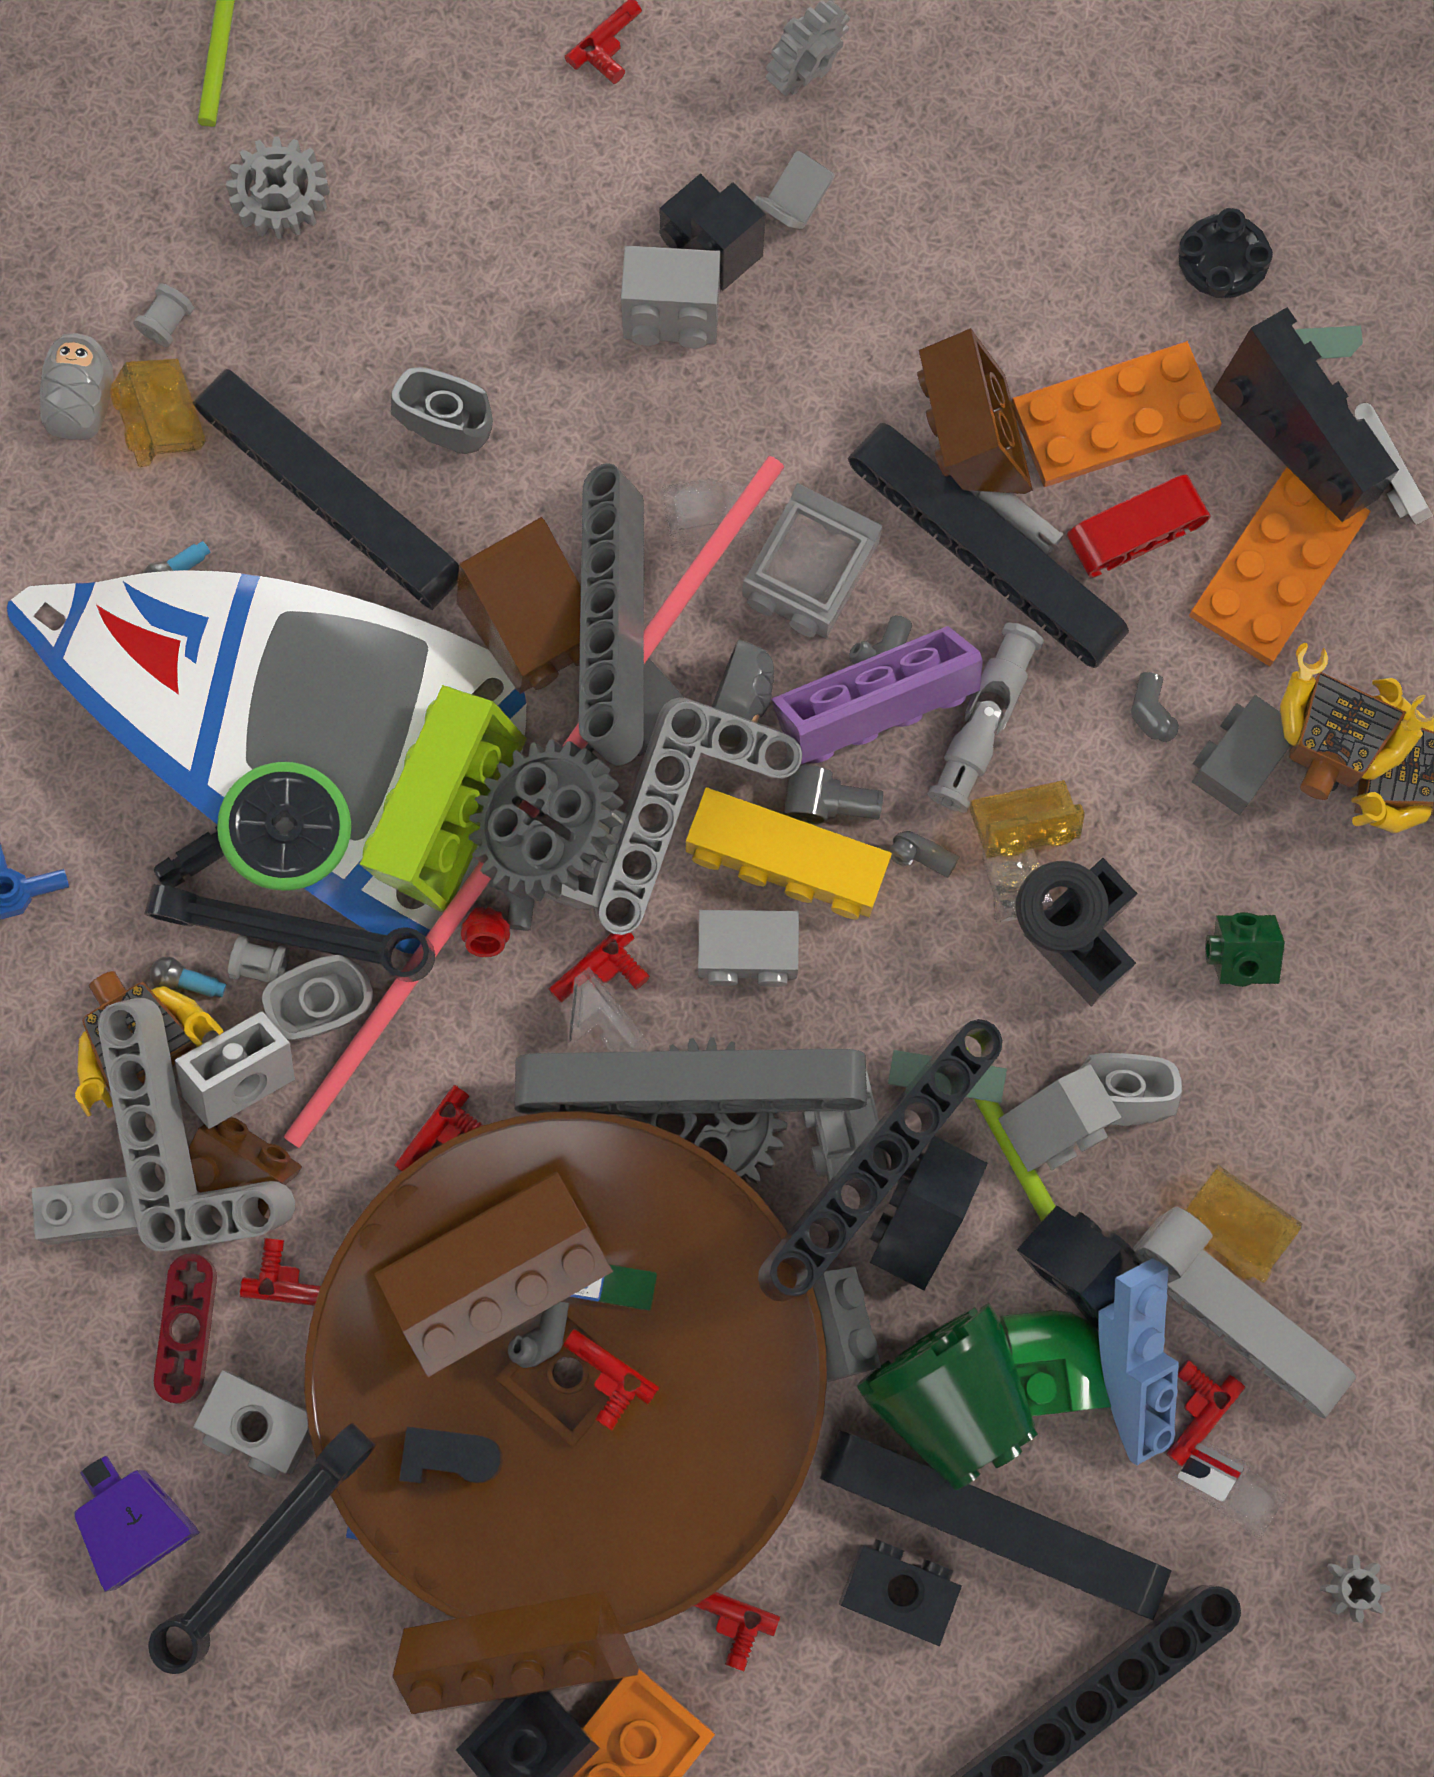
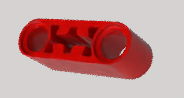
[1066,474,1211,578]

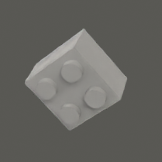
[621,246,720,349]

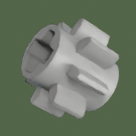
[1320,1555,1391,1623]

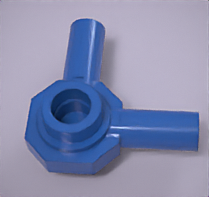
[0,843,69,920]

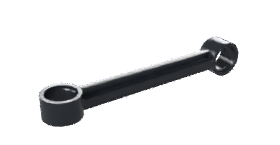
[144,884,435,982]
[148,1423,376,1674]

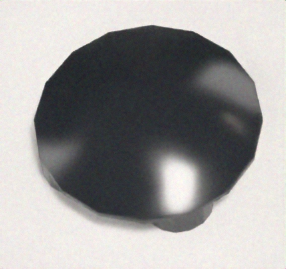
[1178,208,1273,298]

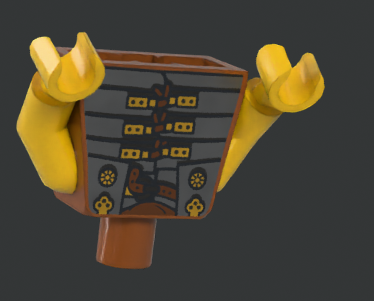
[1280,643,1434,800]
[1351,678,1434,833]
[75,971,224,1117]

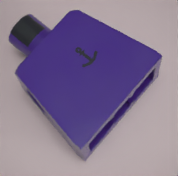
[74,1456,200,1592]

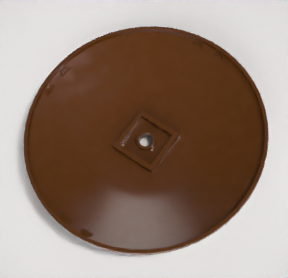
[304,1111,827,1634]

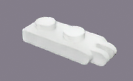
[1355,403,1433,524]

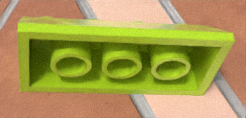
[360,685,527,912]

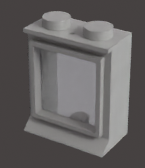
[742,483,883,639]

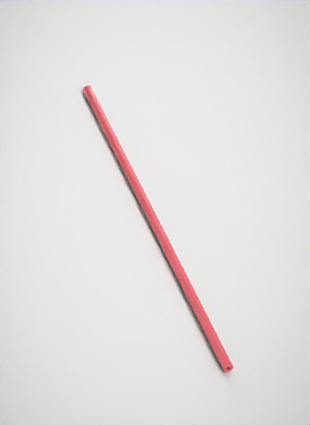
[283,456,784,1148]

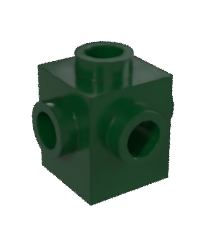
[1205,912,1285,987]

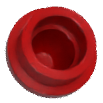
[461,906,510,957]

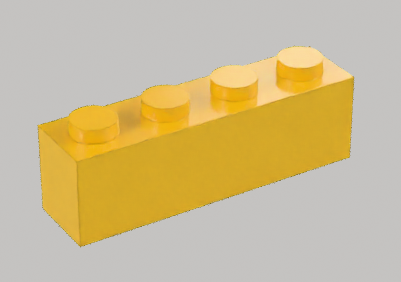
[686,787,892,920]

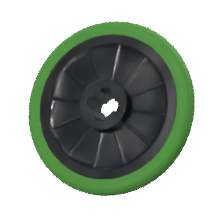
[217,762,351,890]

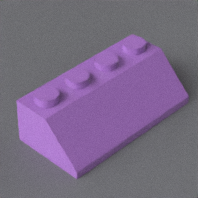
[771,626,982,764]

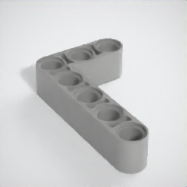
[594,698,802,935]
[98,998,295,1251]
[1131,1207,1357,1419]

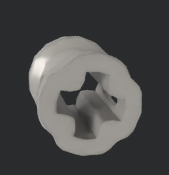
[133,283,195,347]
[228,935,290,984]

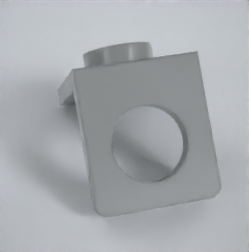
[753,151,835,229]

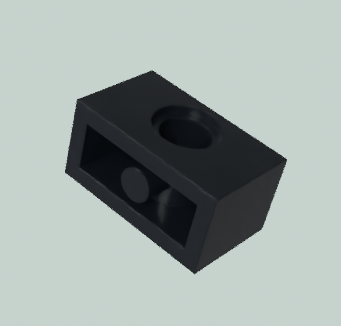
[839,1539,962,1647]

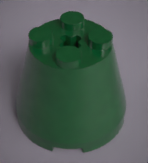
[857,1303,1038,1490]

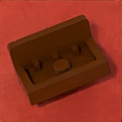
[188,1117,302,1219]

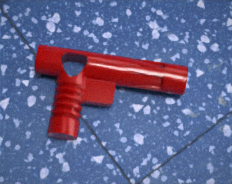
[565,0,642,84]
[548,932,650,1003]
[394,1085,484,1172]
[240,1238,321,1306]
[563,1329,660,1431]
[1166,1360,1245,1467]
[694,1592,780,1672]

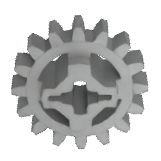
[765,0,850,96]
[226,137,330,239]

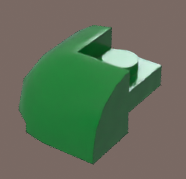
[1000,1310,1111,1416]

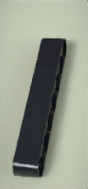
[193,369,459,610]
[848,423,1129,668]
[758,1019,1003,1302]
[819,1430,1172,1621]
[950,1585,1241,1777]

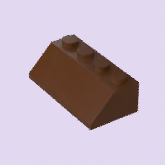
[375,1171,613,1377]
[392,1591,639,1714]

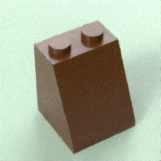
[456,517,581,694]

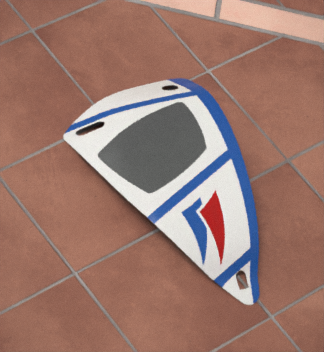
[7,571,527,954]

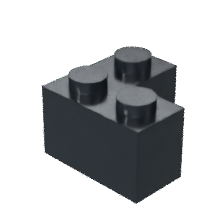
[659,173,766,291]
[1024,858,1138,1007]
[870,1135,988,1291]
[1017,1205,1140,1331]

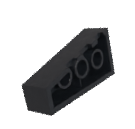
[1213,307,1399,522]

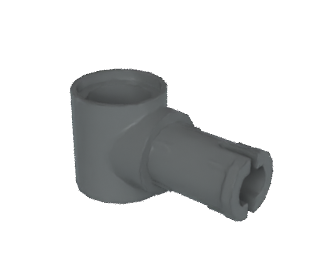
[784,765,883,824]

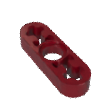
[154,1253,217,1404]

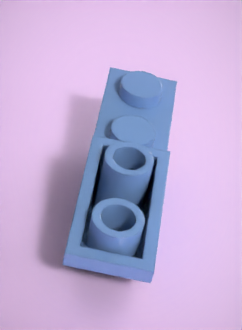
[1099,1258,1179,1465]

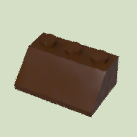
[917,328,1033,494]

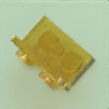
[110,359,206,467]
[970,780,1085,859]
[1184,1164,1302,1283]

